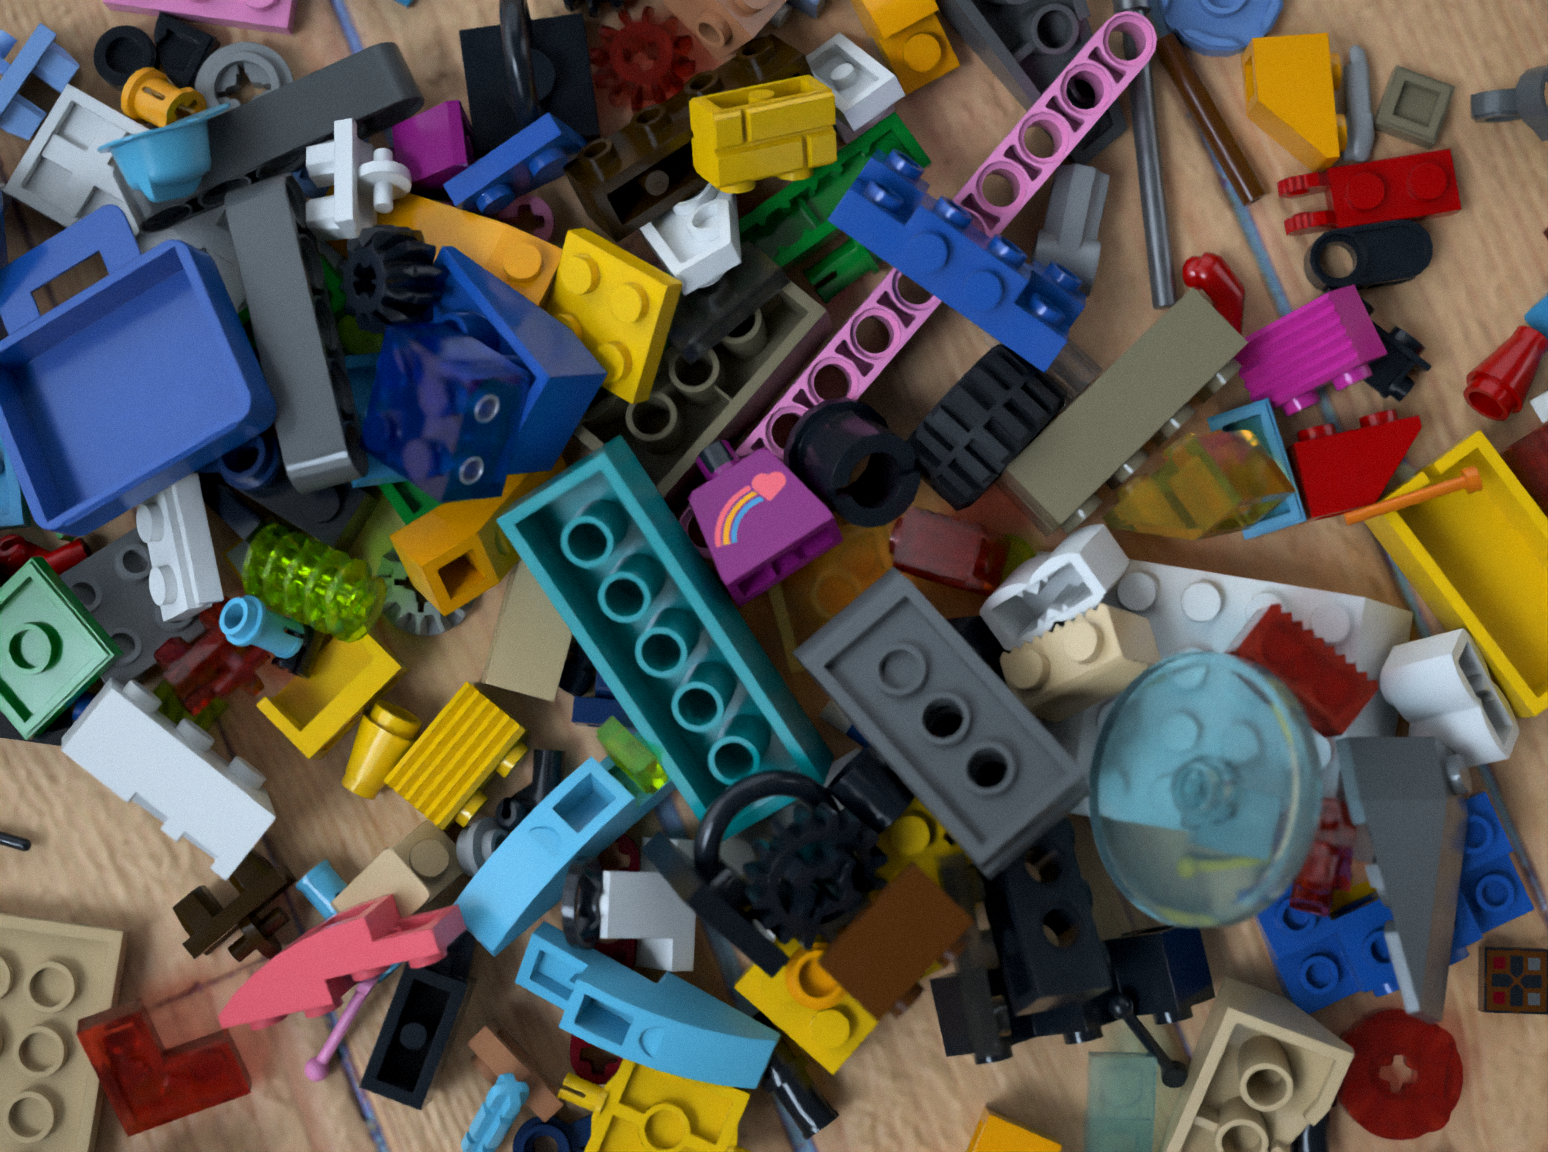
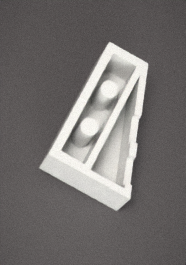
[61,677,276,881]

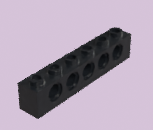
[937,615,1113,1016]

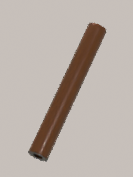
[1155,32,1266,207]

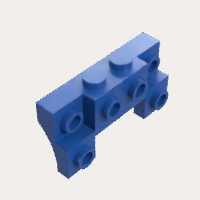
[828,148,1086,373]
[1246,791,1534,1015]

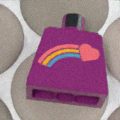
[688,440,844,608]

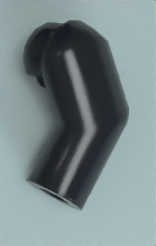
[495,749,566,832]

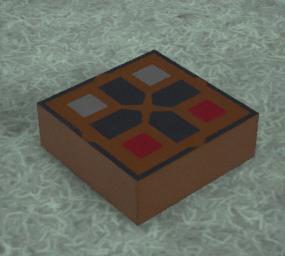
[1478,946,1548,1015]

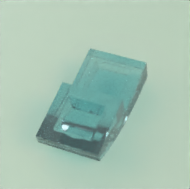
[1083,1051,1157,1152]

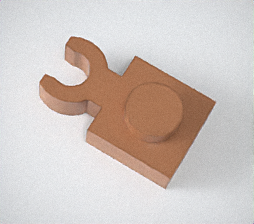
[467,1018,566,1123]

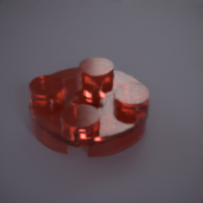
[1337,1007,1463,1140]

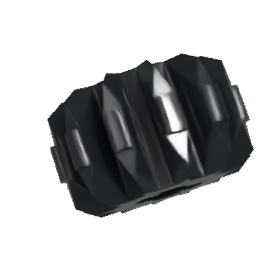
[338,224,444,336]

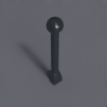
[1108,993,1188,1088]

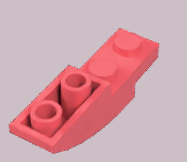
[218,894,467,1030]

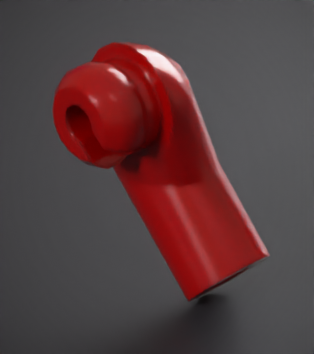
[1182,252,1245,336]
[0,534,93,578]

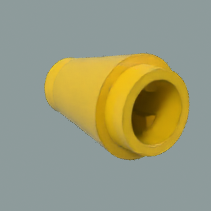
[341,700,422,800]

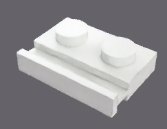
[136,473,224,623]

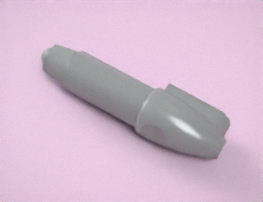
[1342,45,1375,163]

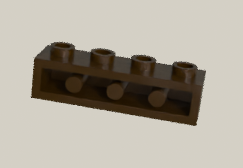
[562,33,815,243]

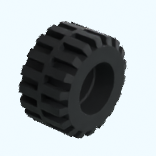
[906,343,1068,511]

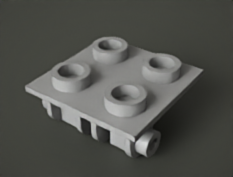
[59,527,218,686]

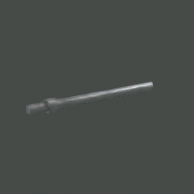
[1112,0,1178,310]

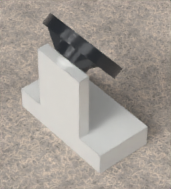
[562,837,696,971]

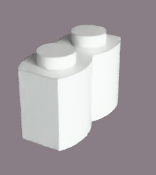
[979,524,1131,650]
[1380,628,1520,768]

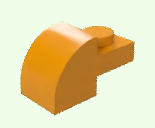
[850,0,960,95]

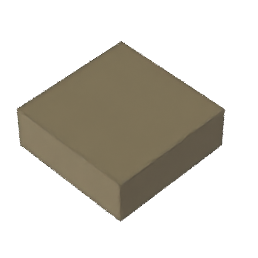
[1373,65,1455,150]

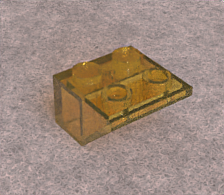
[1102,429,1296,541]

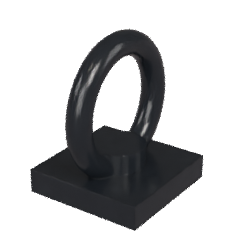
[459,0,601,158]
[641,769,840,978]

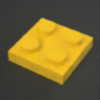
[546,227,683,405]

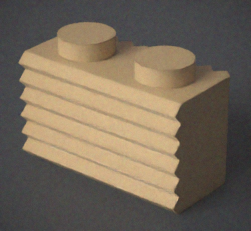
[1000,602,1164,723]

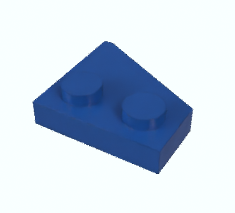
[443,112,588,216]

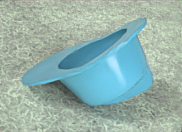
[97,102,231,203]

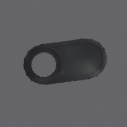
[1304,220,1433,292]

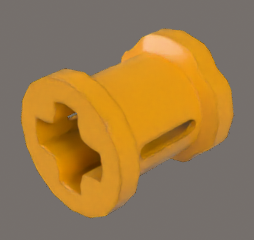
[121,67,207,128]

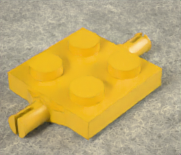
[557,1058,752,1152]

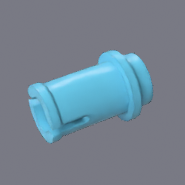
[219,595,304,659]

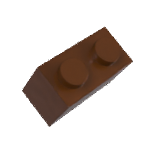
[816,860,975,1022]

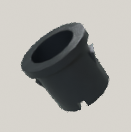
[783,397,920,528]

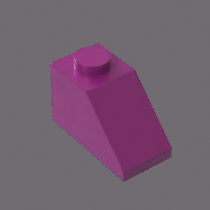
[387,100,478,200]

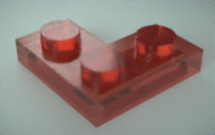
[76,998,252,1137]

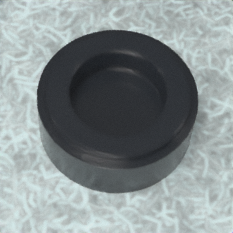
[93,25,161,91]

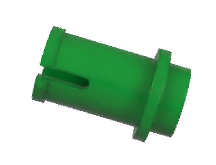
[802,234,884,304]

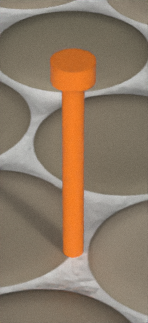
[1343,465,1483,526]

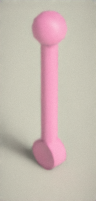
[304,975,381,1082]

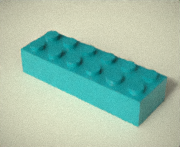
[496,434,834,842]

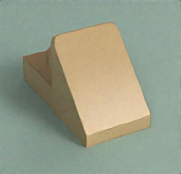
[330,819,464,918]

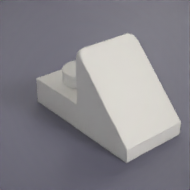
[806,32,905,144]

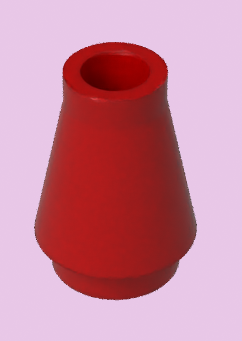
[1463,326,1548,421]

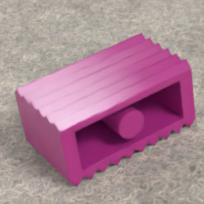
[1234,284,1388,417]

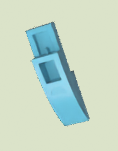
[452,731,677,957]
[515,921,782,1089]

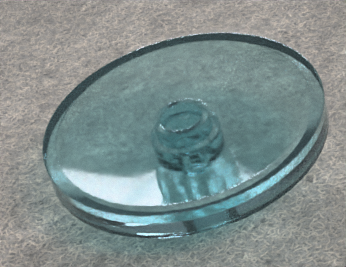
[1089,651,1322,928]

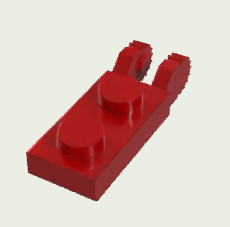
[1277,149,1462,236]

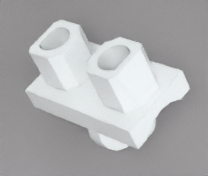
[306,118,412,241]

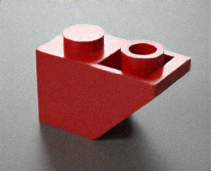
[1286,409,1422,525]

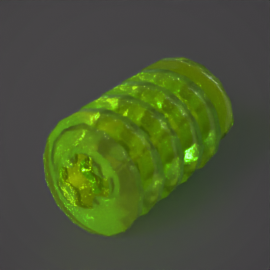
[242,523,388,643]

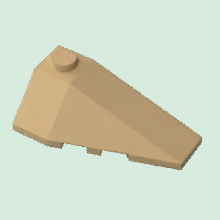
[1158,976,1354,1152]

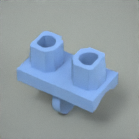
[0,23,80,142]

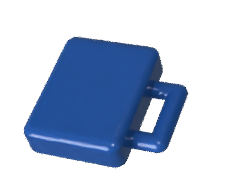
[0,204,277,537]

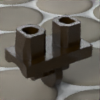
[173,848,297,962]

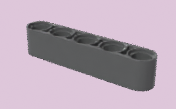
[113,42,425,233]
[224,172,369,495]

